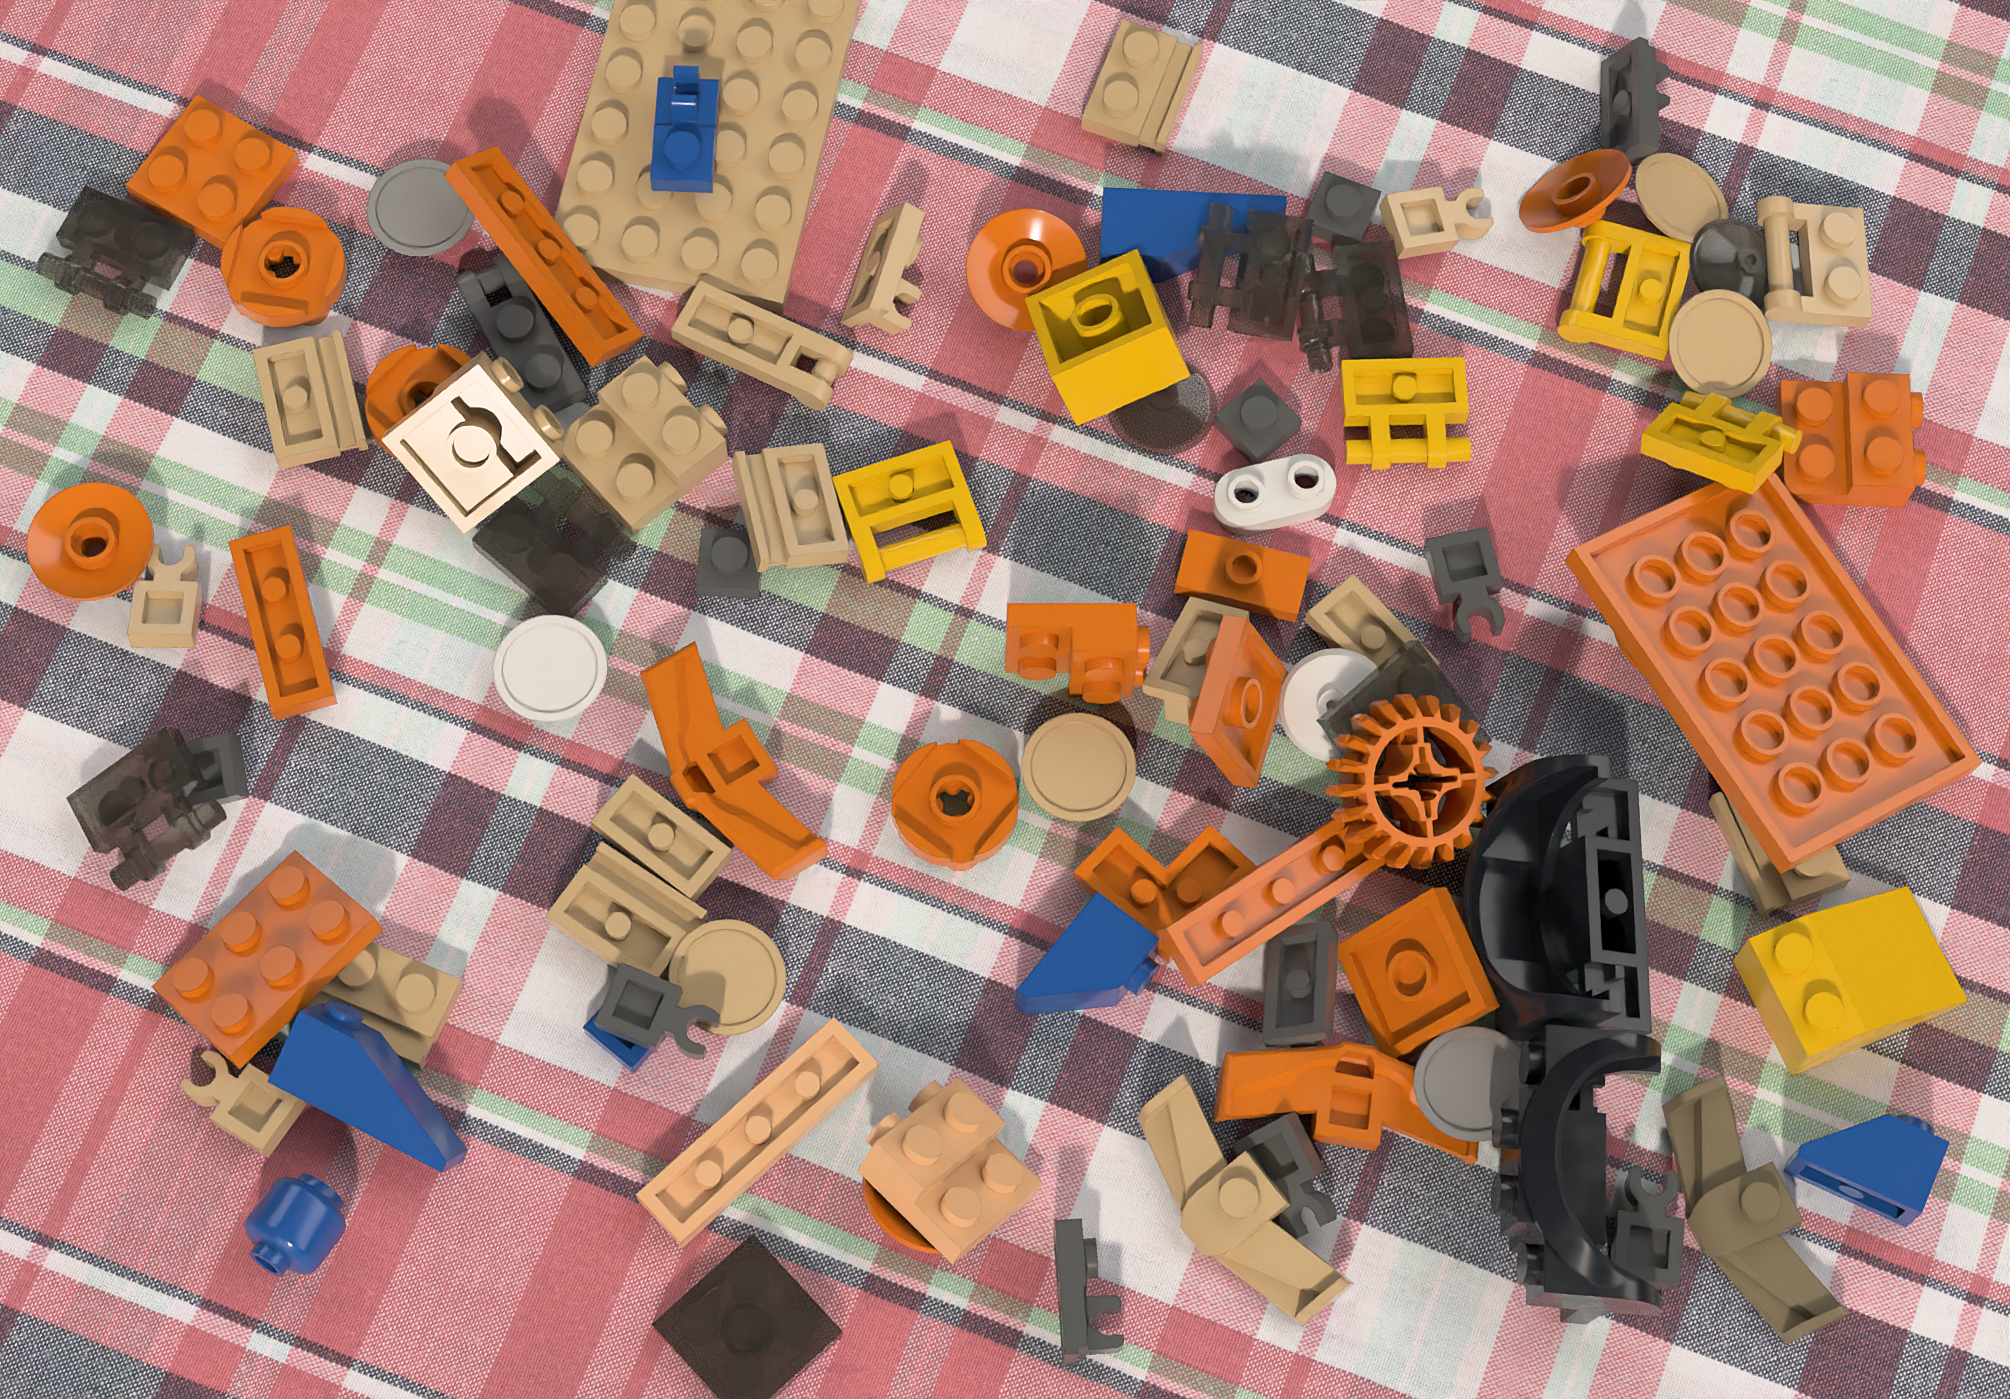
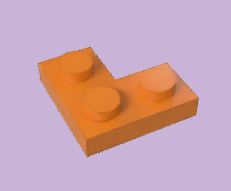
[1073,824,1257,964]

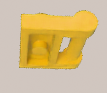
[1557,220,1695,361]
[832,440,987,584]

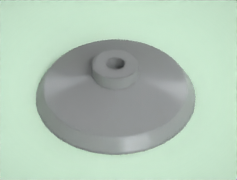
[366,158,475,256]
[1414,1026,1528,1142]

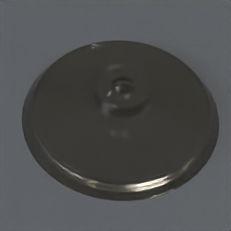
[1689,219,1769,316]
[1108,361,1217,456]

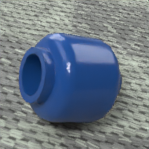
[244,1173,346,1277]

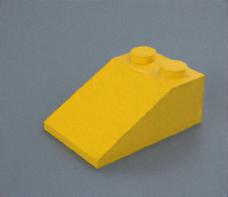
[1733,886,1968,1077]

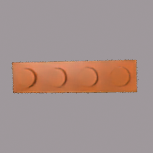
[444,145,644,367]
[1156,818,1385,988]

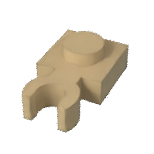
[1379,186,1494,259]
[127,544,203,648]
[180,1050,308,1158]

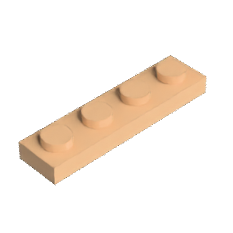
[636,1017,879,1248]

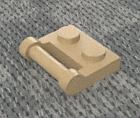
[1756,196,1873,328]

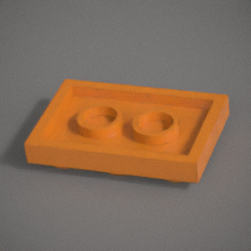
[151,850,384,1069]

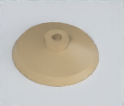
[1635,153,1729,244]
[1669,289,1773,399]
[1021,713,1136,822]
[668,919,786,1036]

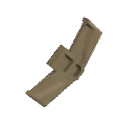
[1662,1074,1850,1345]

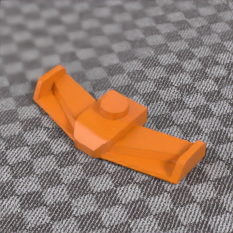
[640,641,828,881]
[1213,1040,1479,1165]

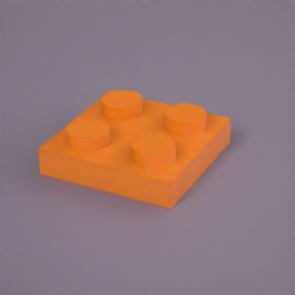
[126,94,300,251]
[1188,615,1289,788]
[1338,887,1500,1061]

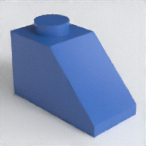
[1015,891,1160,1016]
[1783,1114,1950,1227]

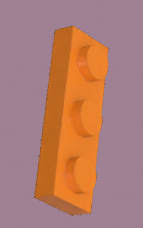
[228,525,338,721]

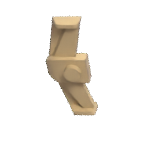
[1137,1074,1355,1326]

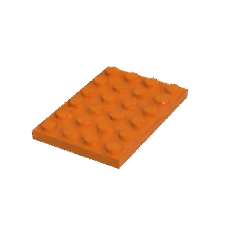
[1564,471,1982,874]

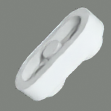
[1213,454,1336,535]

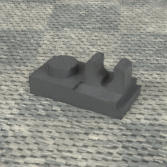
[1601,37,1670,166]
[1262,920,1339,1048]
[1053,1218,1124,1367]

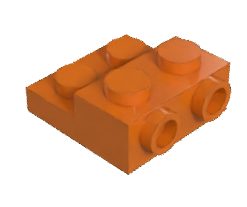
[1776,372,1926,508]
[1005,603,1150,704]

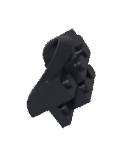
[1463,754,1652,1042]
[1491,1024,1662,1324]

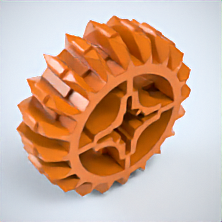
[1324,694,1500,869]

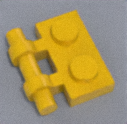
[1339,357,1471,470]
[1640,390,1802,495]

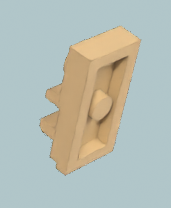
[840,201,925,335]
[1142,596,1249,726]

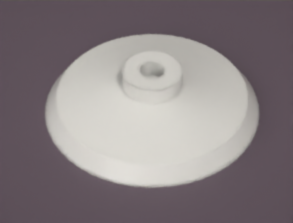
[492,615,607,722]
[1279,648,1392,762]

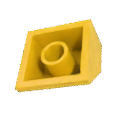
[1025,249,1191,426]

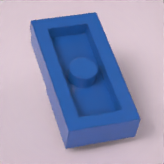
[650,65,720,193]

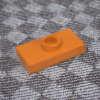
[1174,529,1312,623]

